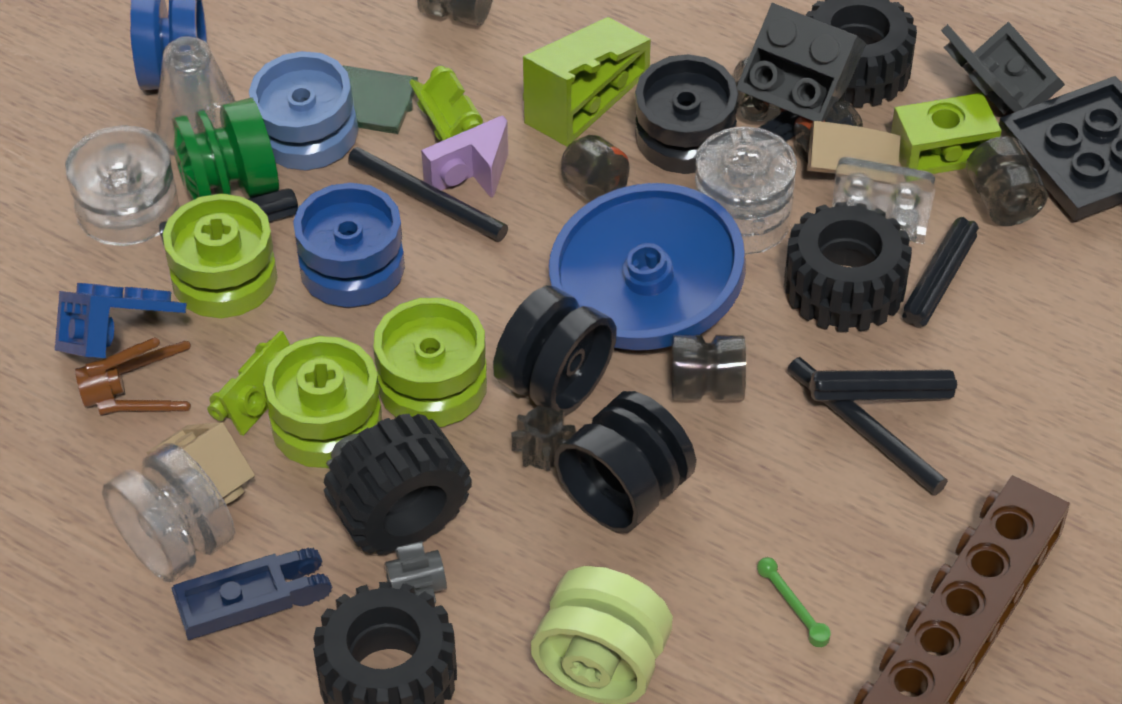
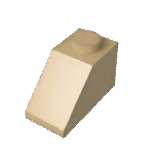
[146,422,255,507]

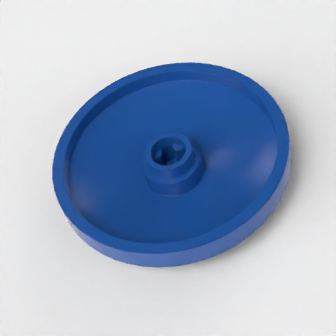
[549,183,746,350]

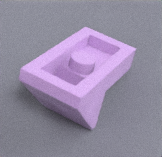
[421,115,508,198]

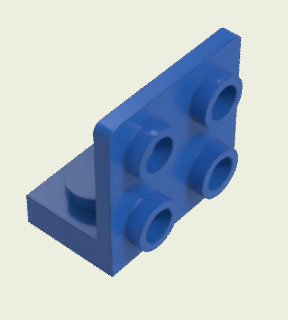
[55,283,187,358]

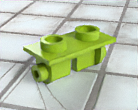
[409,66,483,141]
[207,331,290,436]

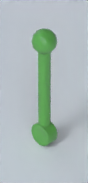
[757,557,831,647]

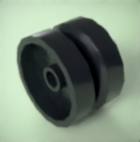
[635,54,738,174]
[493,285,617,416]

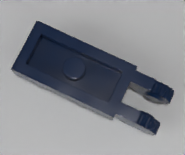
[171,547,333,640]

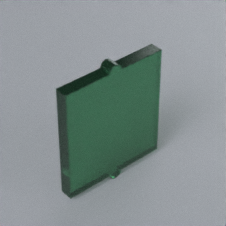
[343,65,418,134]

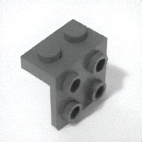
[941,21,1065,114]

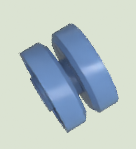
[249,51,359,170]

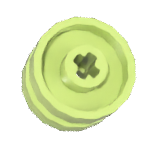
[531,566,673,704]

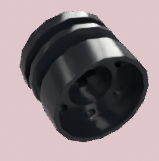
[554,391,697,533]

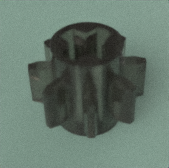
[511,405,576,471]

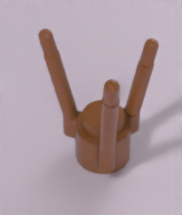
[75,337,191,415]

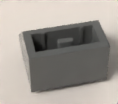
[737,3,866,122]

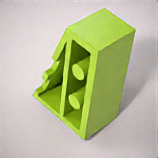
[523,17,651,147]

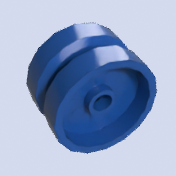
[130,0,208,90]
[293,183,405,307]

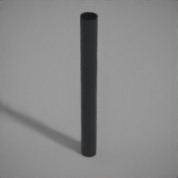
[348,147,508,242]
[787,357,948,495]

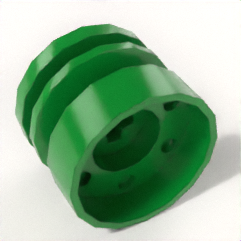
[172,97,279,200]

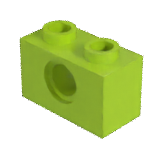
[891,92,1002,179]

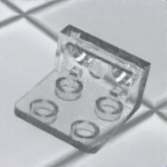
[832,157,936,244]

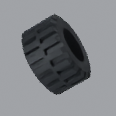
[806,0,917,107]
[784,202,912,332]
[323,414,472,555]
[313,582,457,704]

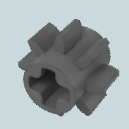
[384,541,447,603]

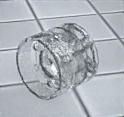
[694,126,797,255]

